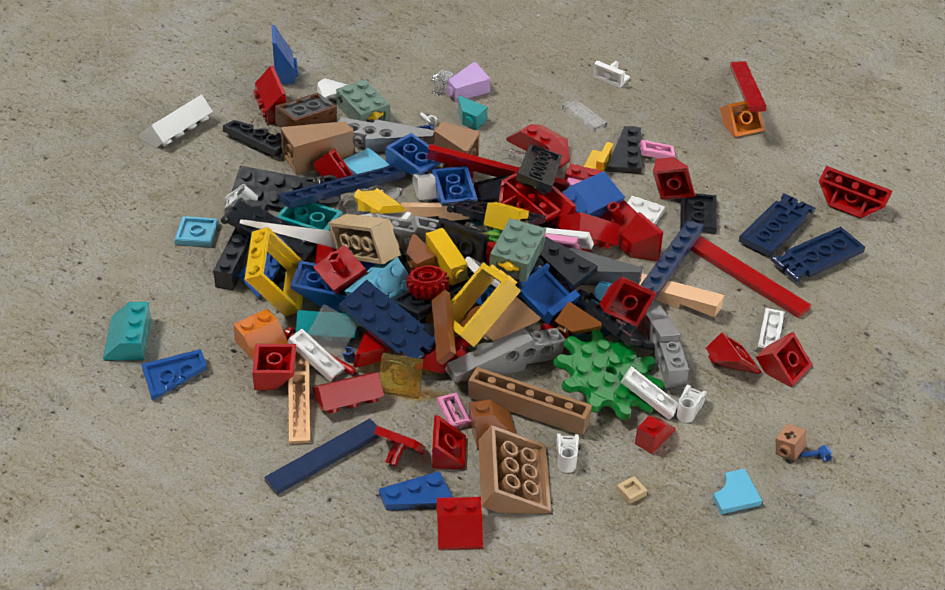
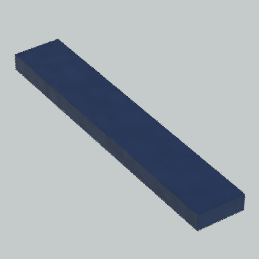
[264,418,379,495]

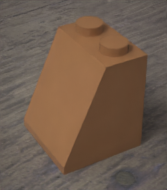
[433,122,480,164]
[483,297,541,341]

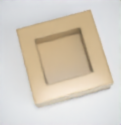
[616,476,647,505]

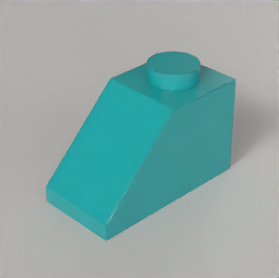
[458,96,488,130]

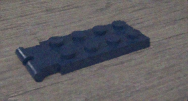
[739,193,816,257]
[771,226,865,283]
[339,279,436,368]

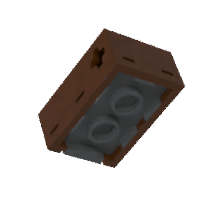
[275,92,337,128]

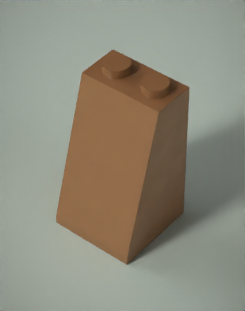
[281,121,355,175]

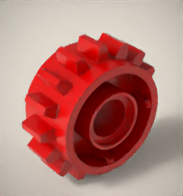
[406,265,449,300]

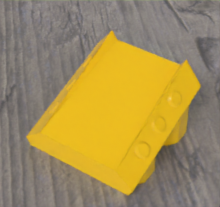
[354,188,405,214]

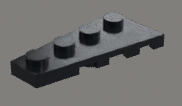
[223,120,282,156]
[606,126,641,174]
[539,236,598,291]

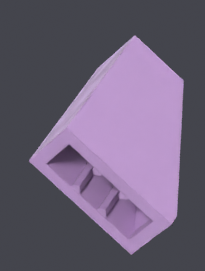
[447,62,491,102]

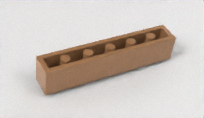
[468,367,592,436]

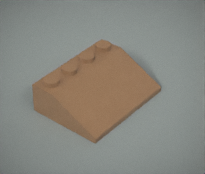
[478,425,551,514]

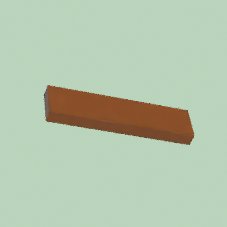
[432,290,456,365]

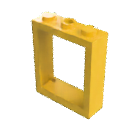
[244,227,303,316]
[451,263,521,347]

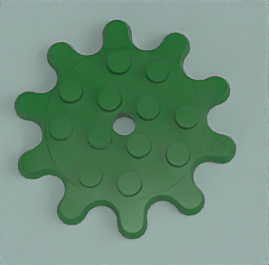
[553,330,665,420]

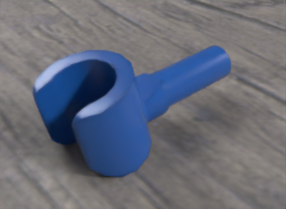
[343,347,370,366]
[801,445,832,462]

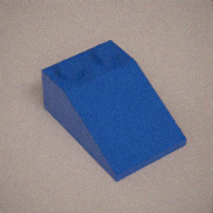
[271,25,298,84]
[386,133,441,175]
[432,166,478,206]
[562,171,625,218]
[290,260,355,313]

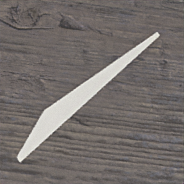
[240,220,336,248]

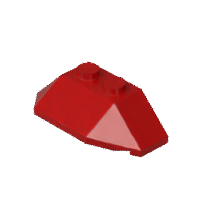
[506,124,570,169]
[819,166,893,219]
[499,173,562,222]

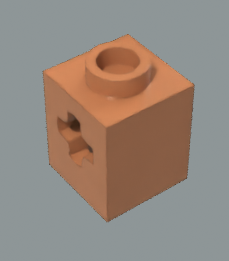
[775,423,806,460]

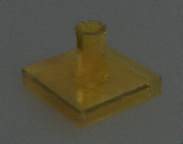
[380,353,423,399]

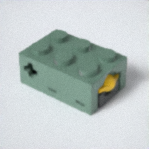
[336,80,390,123]
[489,218,546,282]

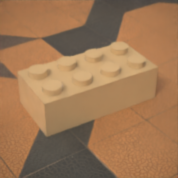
[328,214,401,264]

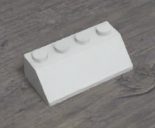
[138,94,213,147]

